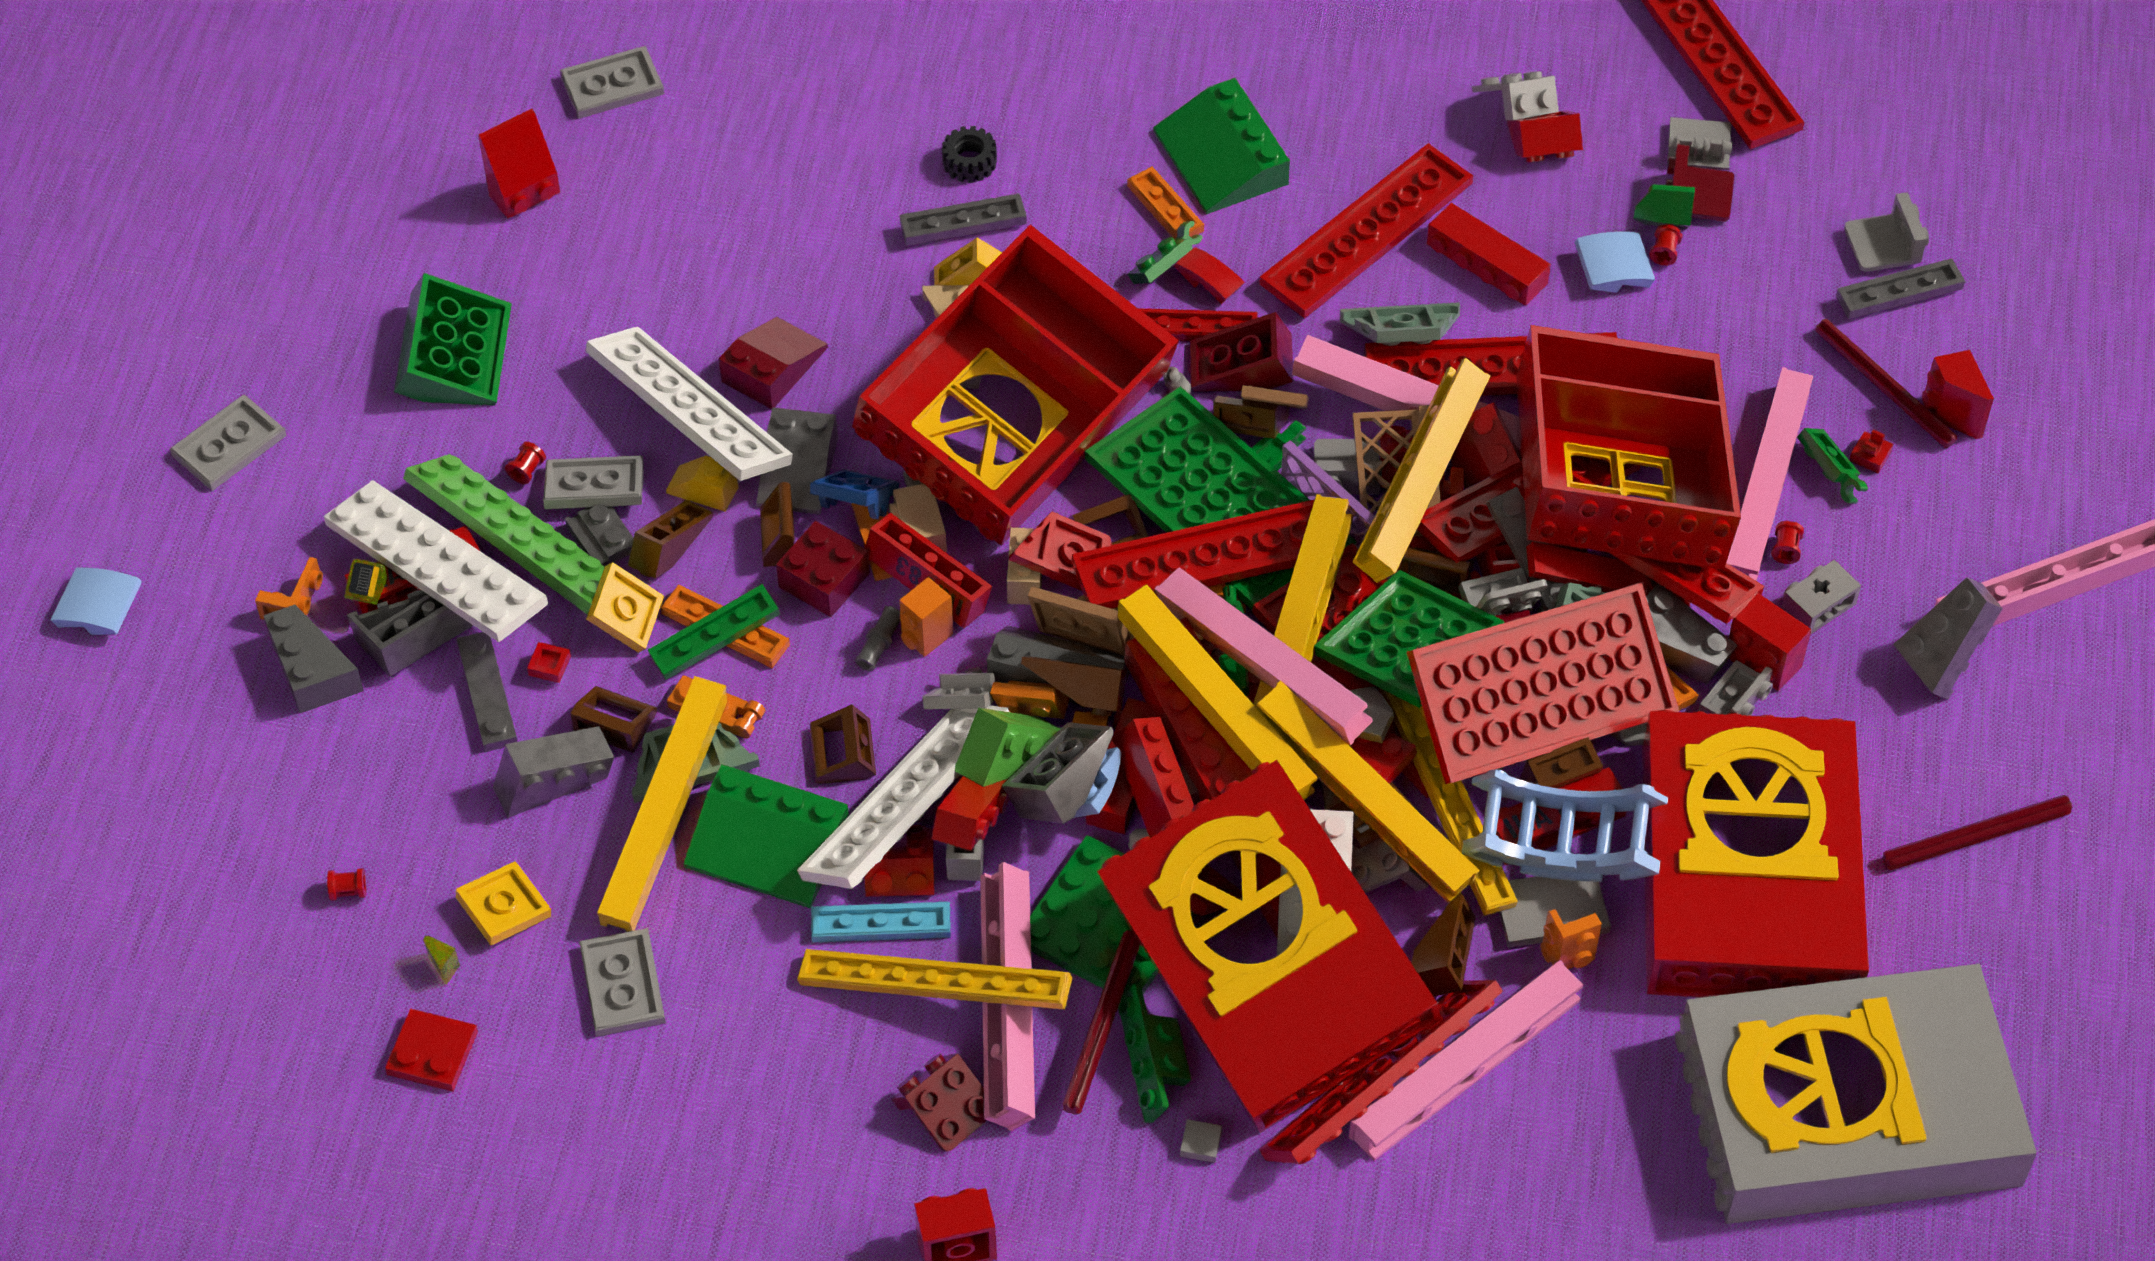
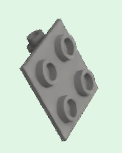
[1668,117,1732,170]

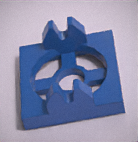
[810,469,899,519]

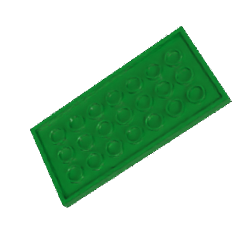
[1085,386,1357,610]

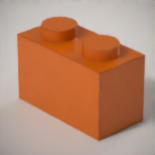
[899,577,953,657]

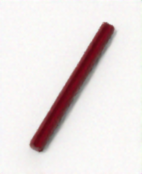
[1815,319,1957,448]
[1882,795,2073,870]
[1063,930,1140,1115]

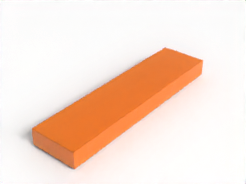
[660,584,790,668]

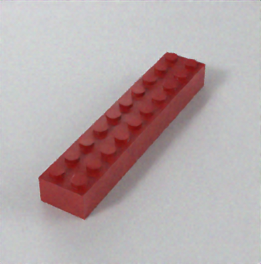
[1124,617,1281,940]

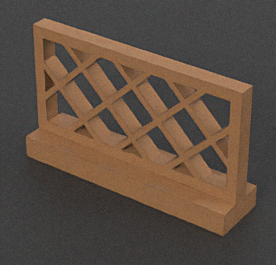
[1352,405,1441,537]

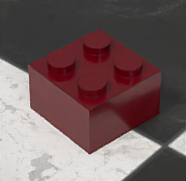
[776,520,870,617]

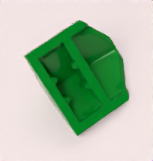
[1633,184,1695,228]

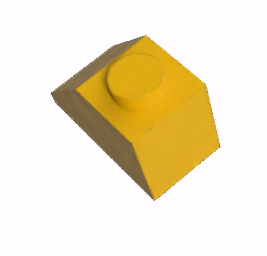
[934,237,1002,286]
[666,455,738,512]

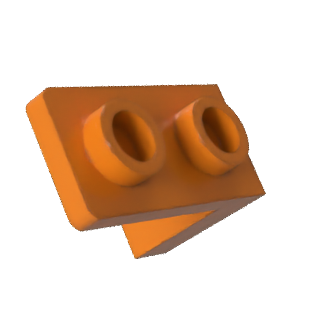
[255,557,323,620]

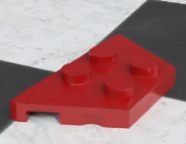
[1008,511,1112,591]

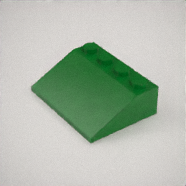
[1153,78,1290,215]
[394,273,512,406]
[683,764,849,909]

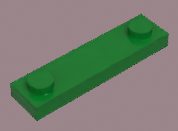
[648,584,780,680]

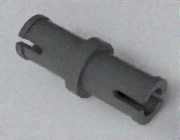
[855,606,901,671]

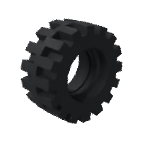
[942,126,997,183]

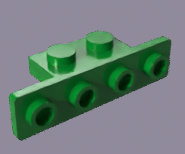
[1118,984,1191,1123]

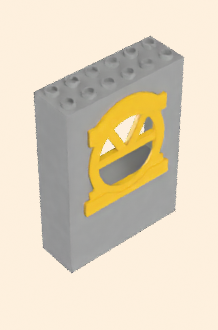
[1675,964,2037,1224]

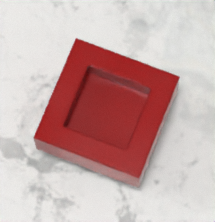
[527,642,571,683]

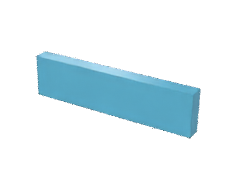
[811,902,951,943]

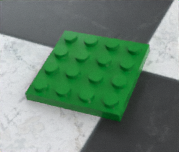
[1314,570,1504,708]
[1030,835,1197,994]

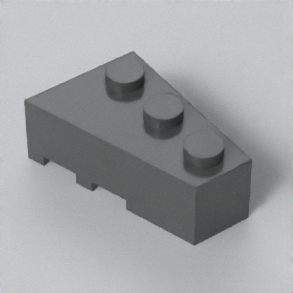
[263,605,364,713]

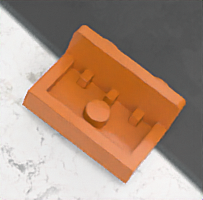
[990,680,1070,719]
[1540,909,1602,969]

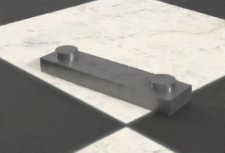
[899,193,1027,246]
[1836,258,1965,319]
[1486,487,1565,611]
[456,632,518,752]

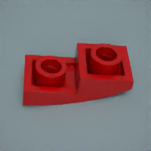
[1174,247,1245,305]

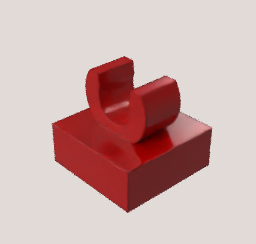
[1849,429,1894,474]

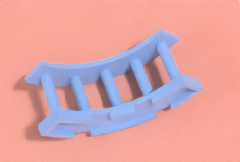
[1462,770,1668,882]

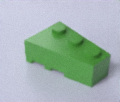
[955,707,1060,787]

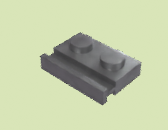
[565,505,634,565]

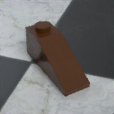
[628,500,714,579]
[1021,656,1127,716]
[1411,893,1476,997]

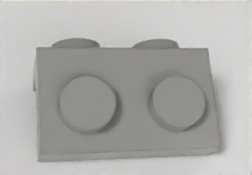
[1698,660,1773,716]

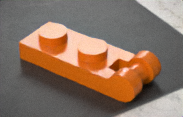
[667,675,766,739]

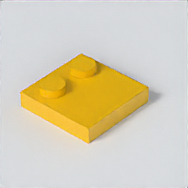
[586,562,664,653]
[455,861,551,946]

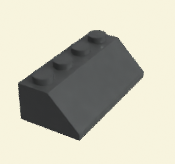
[987,625,1130,713]

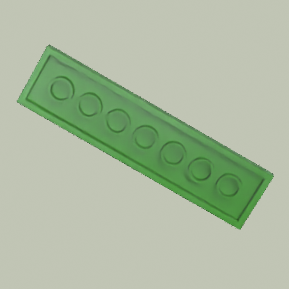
[403,454,605,615]

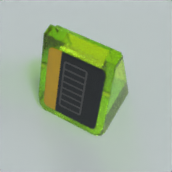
[344,559,388,605]
[423,935,460,984]

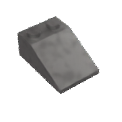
[756,407,838,514]
[1002,722,1114,823]

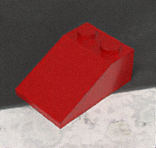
[478,108,561,219]

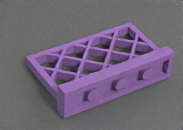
[1281,440,1375,549]

